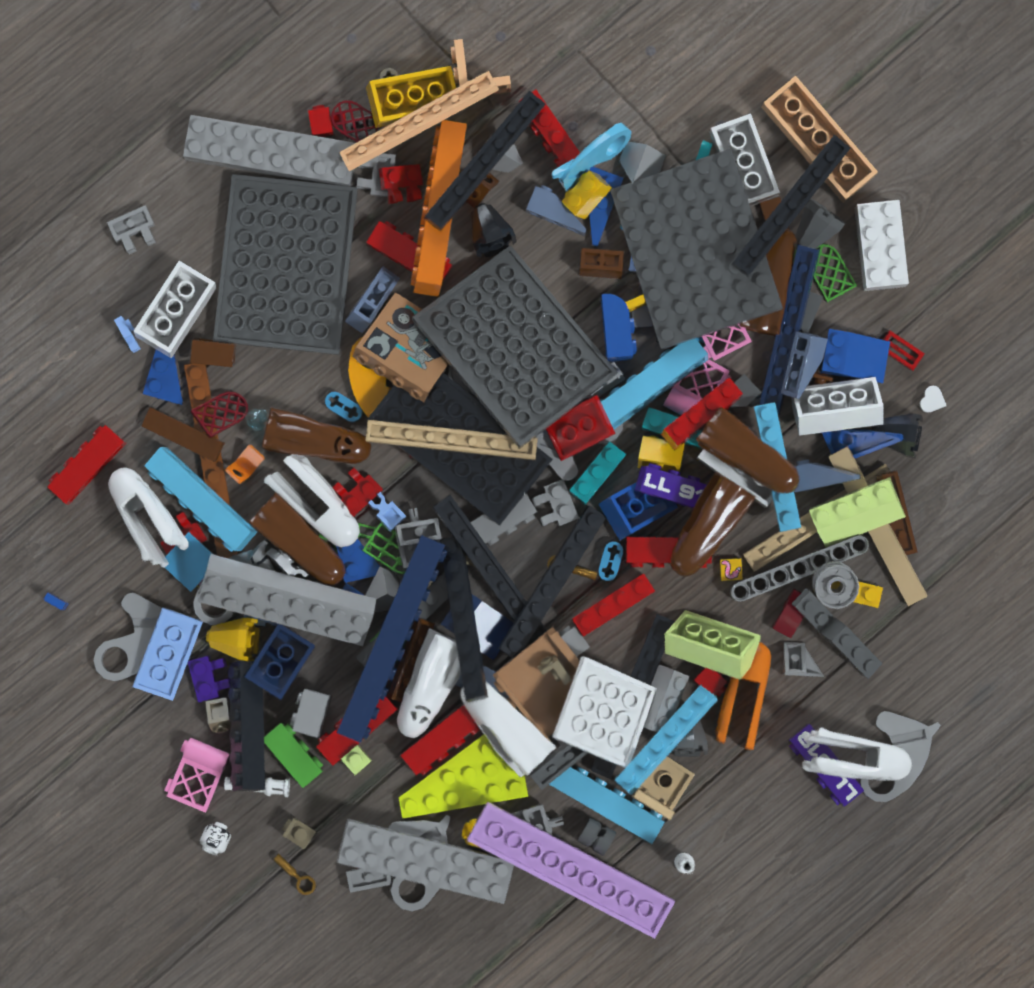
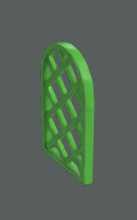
[814,244,857,302]

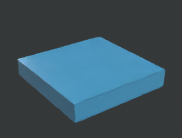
[164,532,214,592]

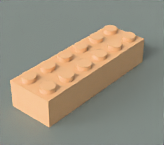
[762,76,878,203]

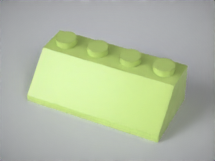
[809,477,906,547]
[665,610,761,680]

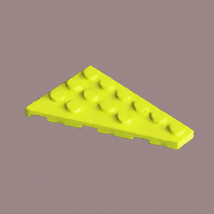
[399,735,528,819]

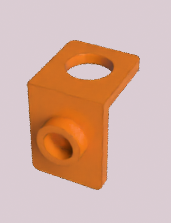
[225,445,265,484]

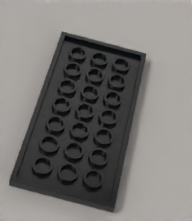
[367,373,553,526]

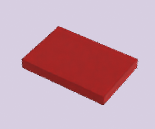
[546,395,616,461]

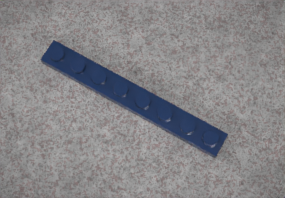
[759,245,820,415]

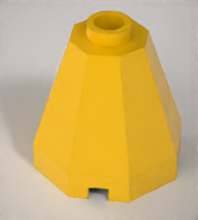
[206,618,260,661]

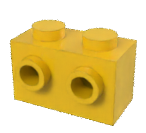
[561,170,612,219]
[638,436,685,472]

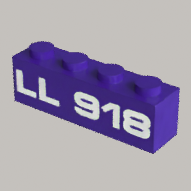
[634,463,709,508]
[789,724,864,807]

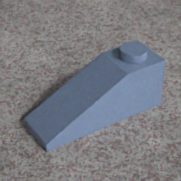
[526,185,586,236]
[345,266,400,333]
[781,332,828,399]
[794,459,861,492]

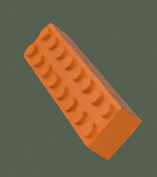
[410,120,467,297]

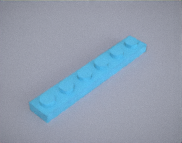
[754,402,801,532]
[615,685,718,795]

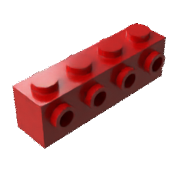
[519,90,580,167]

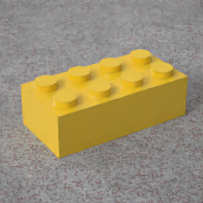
[366,66,456,128]

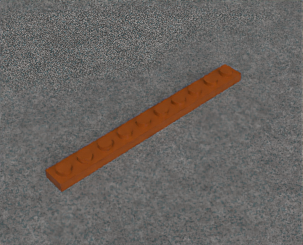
[184,363,239,559]

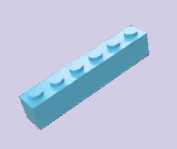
[600,339,708,430]
[144,447,257,551]
[549,766,665,844]

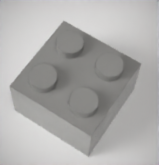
[290,689,332,737]

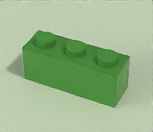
[264,722,323,788]

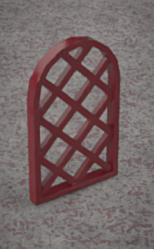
[331,100,386,143]
[191,392,248,438]

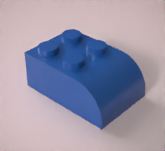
[601,294,637,362]

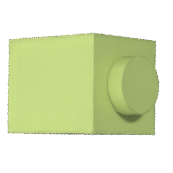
[341,744,372,775]

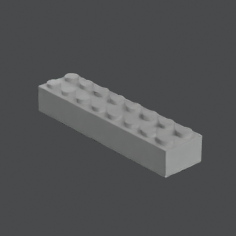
[183,115,355,187]
[198,554,376,646]
[337,818,514,904]

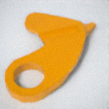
[348,337,392,417]

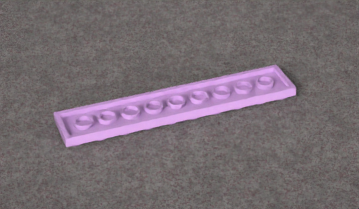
[467,802,675,938]

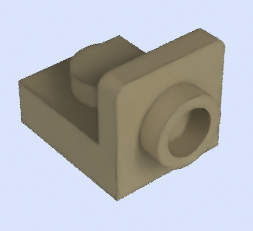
[538,655,572,685]
[205,697,231,733]
[282,817,317,849]

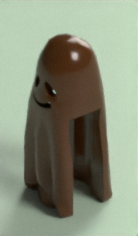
[739,229,798,336]
[696,407,800,494]
[262,408,371,464]
[670,471,756,577]
[248,493,346,585]

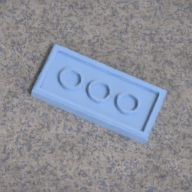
[133,607,203,701]

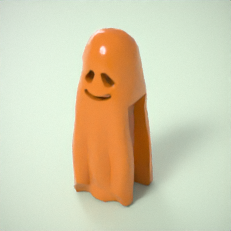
[715,642,771,750]

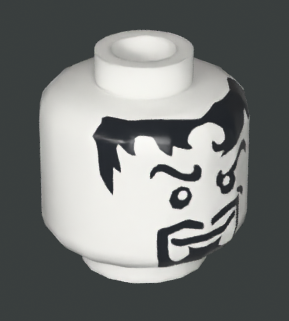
[200,822,231,855]

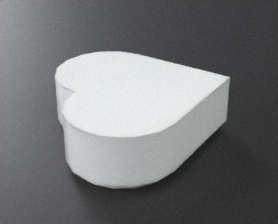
[919,386,947,413]

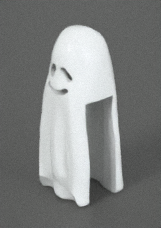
[264,454,360,547]
[108,468,189,568]
[397,629,461,738]
[461,682,556,777]
[802,728,912,781]

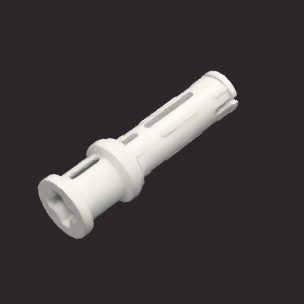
[224,777,290,797]
[674,853,695,873]

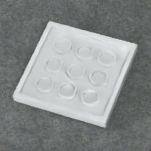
[553,657,657,768]

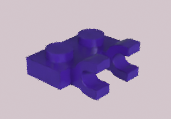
[188,656,230,702]

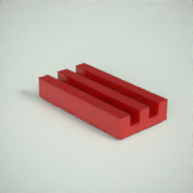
[883,330,925,372]

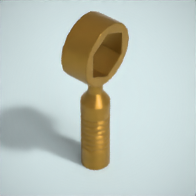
[547,555,597,580]
[273,854,316,895]

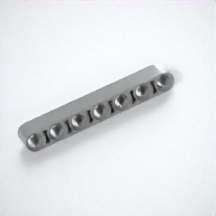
[730,535,869,602]

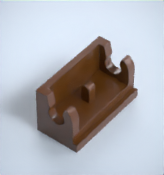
[579,248,624,279]
[190,338,237,367]

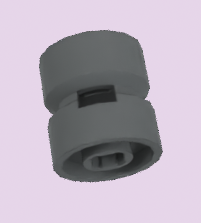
[577,817,617,856]

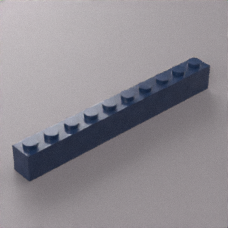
[337,535,447,743]

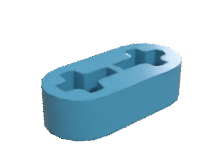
[325,392,362,422]
[598,541,623,581]

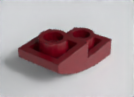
[772,589,804,638]

